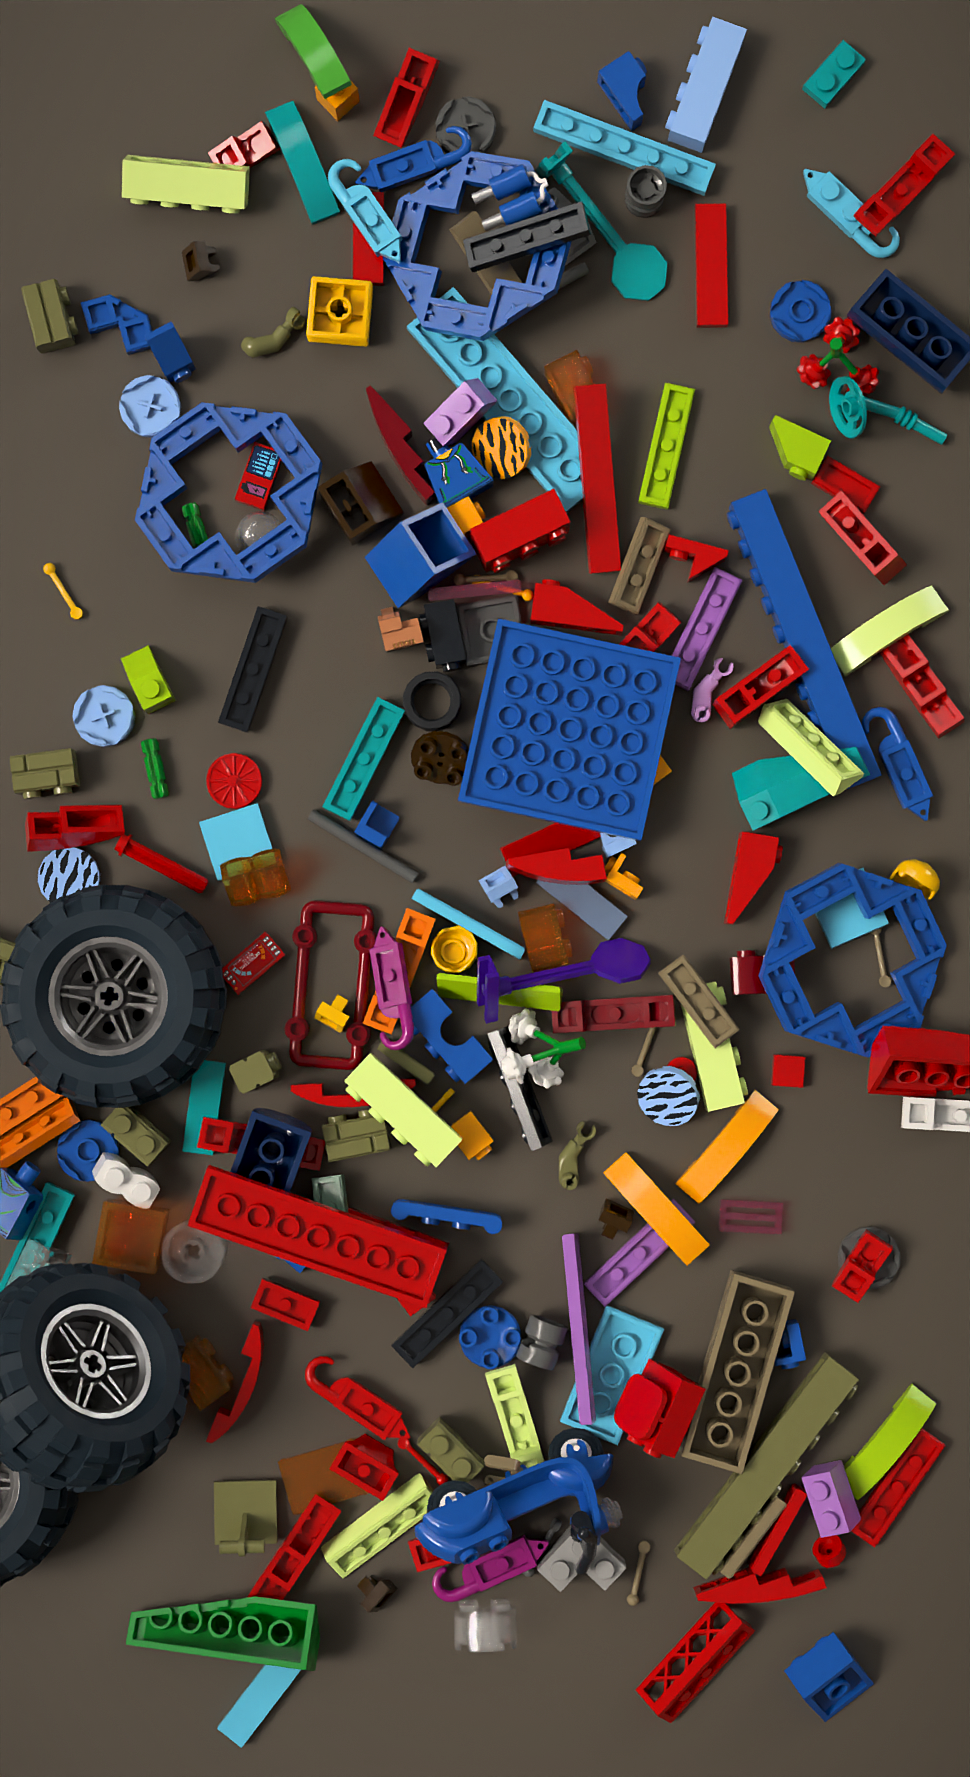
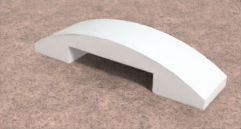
[901,1097,970,1132]

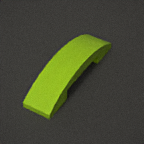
[844,1383,936,1500]

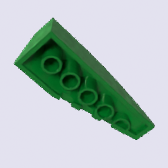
[126,1596,320,1671]

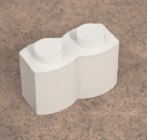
[92,1152,160,1208]

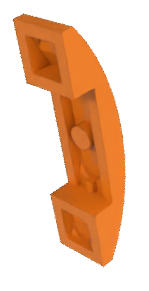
[363,908,436,1035]

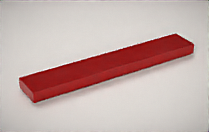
[573,383,621,574]

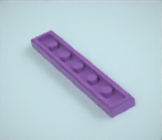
[562,1233,596,1425]

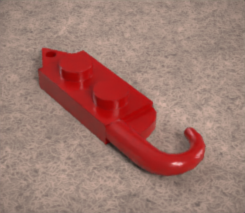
[305,1356,410,1440]

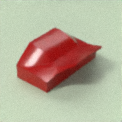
[329,1433,399,1501]

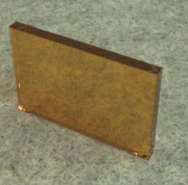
[278,1438,368,1515]

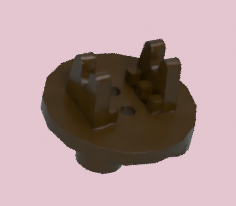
[411,731,469,786]

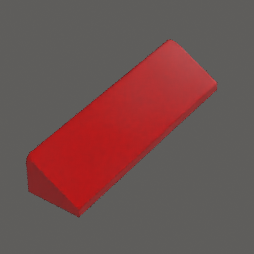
[500,823,600,877]

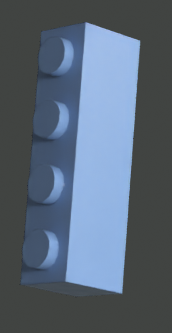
[665,16,747,153]

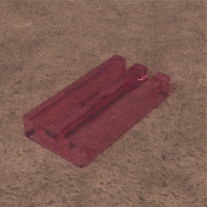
[719,1199,783,1234]

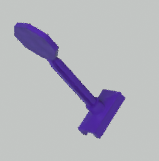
[477,938,651,1024]

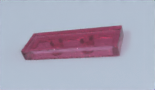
[428,580,523,601]

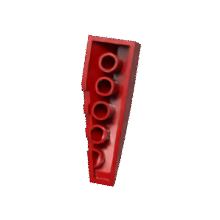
[867,1026,970,1097]

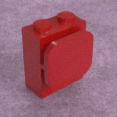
[614,1358,706,1459]

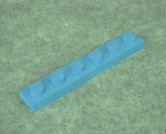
[533,100,716,196]

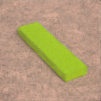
[638,382,695,510]

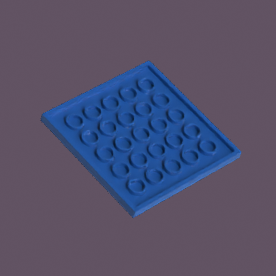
[458,619,681,841]

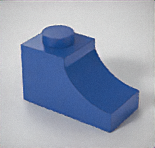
[597,51,647,132]

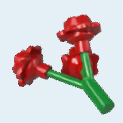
[796,316,879,396]

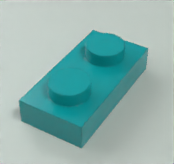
[802,40,866,109]

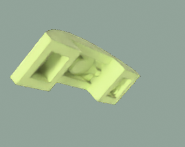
[831,585,949,677]
[485,1364,545,1468]

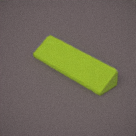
[437,973,563,1011]

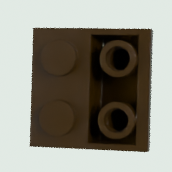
[318,461,404,546]

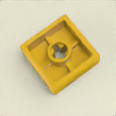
[306,276,373,347]

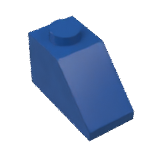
[144,321,196,383]

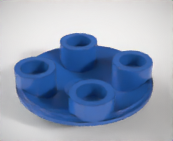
[459,1306,521,1370]

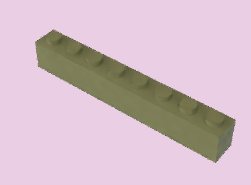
[674,1352,859,1580]

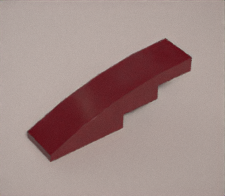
[366,385,436,506]

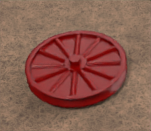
[206,753,262,809]

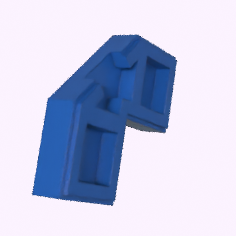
[81,294,153,355]

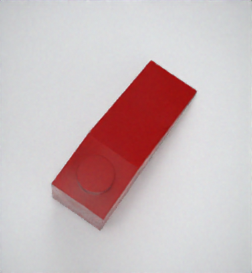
[818,491,907,585]
[530,579,624,636]
[712,644,809,730]
[724,831,783,925]

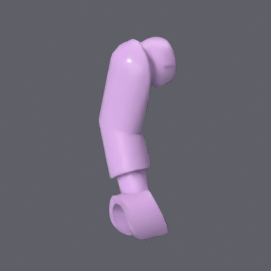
[691,658,733,723]

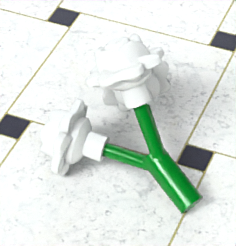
[501,1008,586,1089]

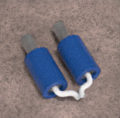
[471,164,549,231]

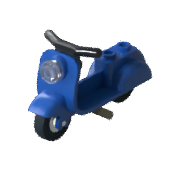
[415,1428,623,1575]

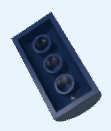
[847,269,970,394]
[230,1108,312,1192]

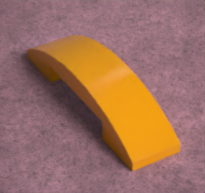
[675,1089,779,1204]
[603,1152,710,1266]

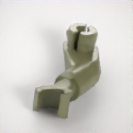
[241,307,305,358]
[559,1121,596,1190]

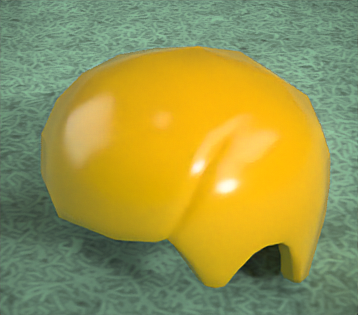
[889,859,940,900]
[431,925,478,973]

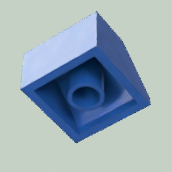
[784,1632,874,1722]

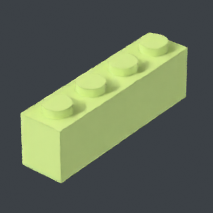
[122,155,250,213]
[681,981,748,1112]
[344,1053,463,1168]

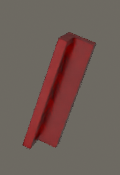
[635,1602,755,1723]

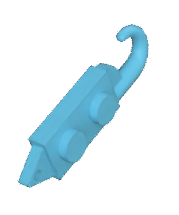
[328,159,403,263]
[803,169,900,258]

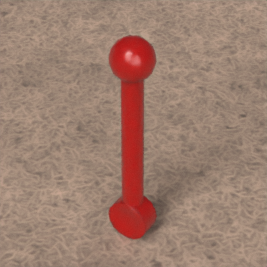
[397,1438,448,1485]

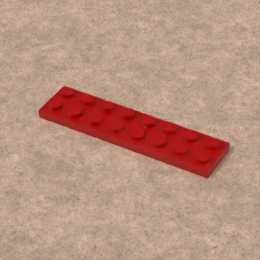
[187,1165,447,1308]

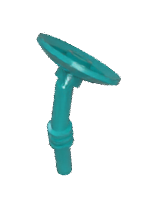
[829,376,947,445]

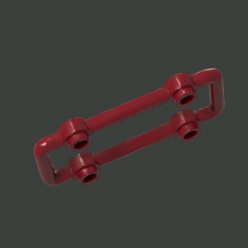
[284,900,377,1070]

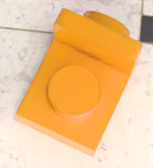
[605,853,643,900]

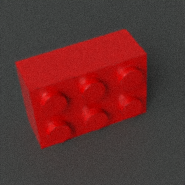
[470,489,571,574]

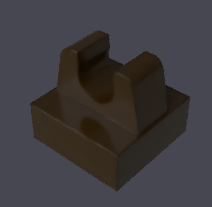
[182,241,220,281]
[599,1198,634,1240]
[357,1576,398,1613]

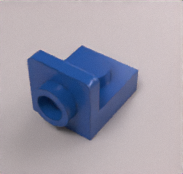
[774,1319,806,1369]

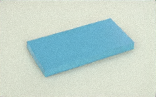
[560,1305,664,1445]

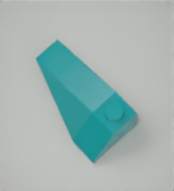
[732,747,870,831]

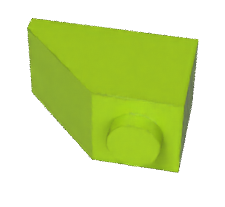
[769,415,831,481]
[121,645,176,714]

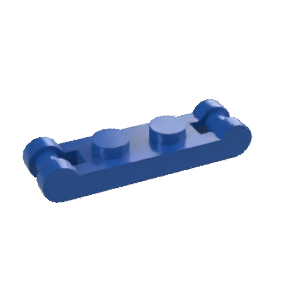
[391,1199,502,1234]

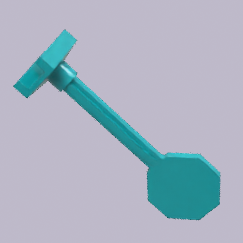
[535,141,667,301]

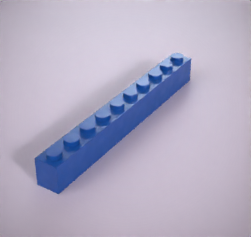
[726,489,882,791]

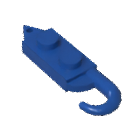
[355,126,472,192]
[862,707,933,821]

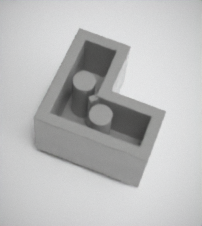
[537,1526,626,1592]

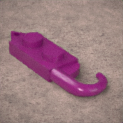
[369,926,414,1050]
[432,1534,549,1602]

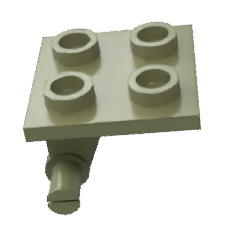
[214,1479,278,1557]

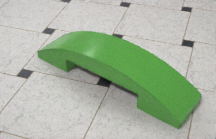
[275,4,352,99]

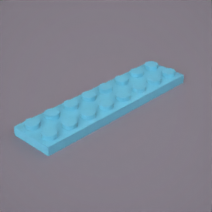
[407,287,583,513]

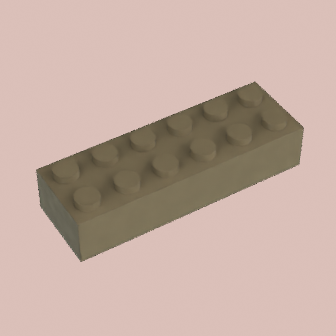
[679,1270,795,1474]

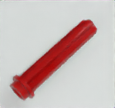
[114,834,209,893]

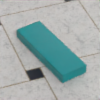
[182,1060,226,1155]

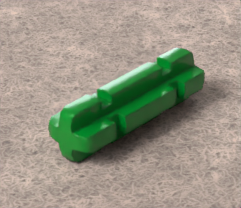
[182,502,208,548]
[141,738,169,799]

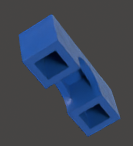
[411,989,493,1084]

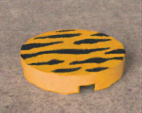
[472,416,531,479]

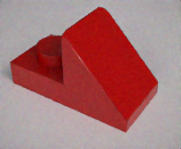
[664,535,729,583]

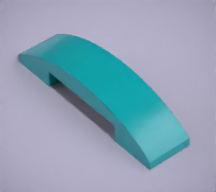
[265,101,340,225]

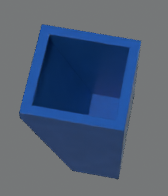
[365,502,476,608]

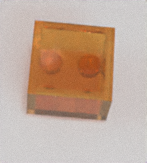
[92,1198,170,1275]

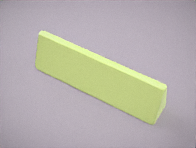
[758,699,864,796]
[321,1473,434,1578]

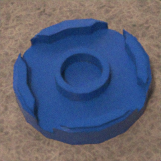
[770,280,831,343]
[57,1119,120,1182]

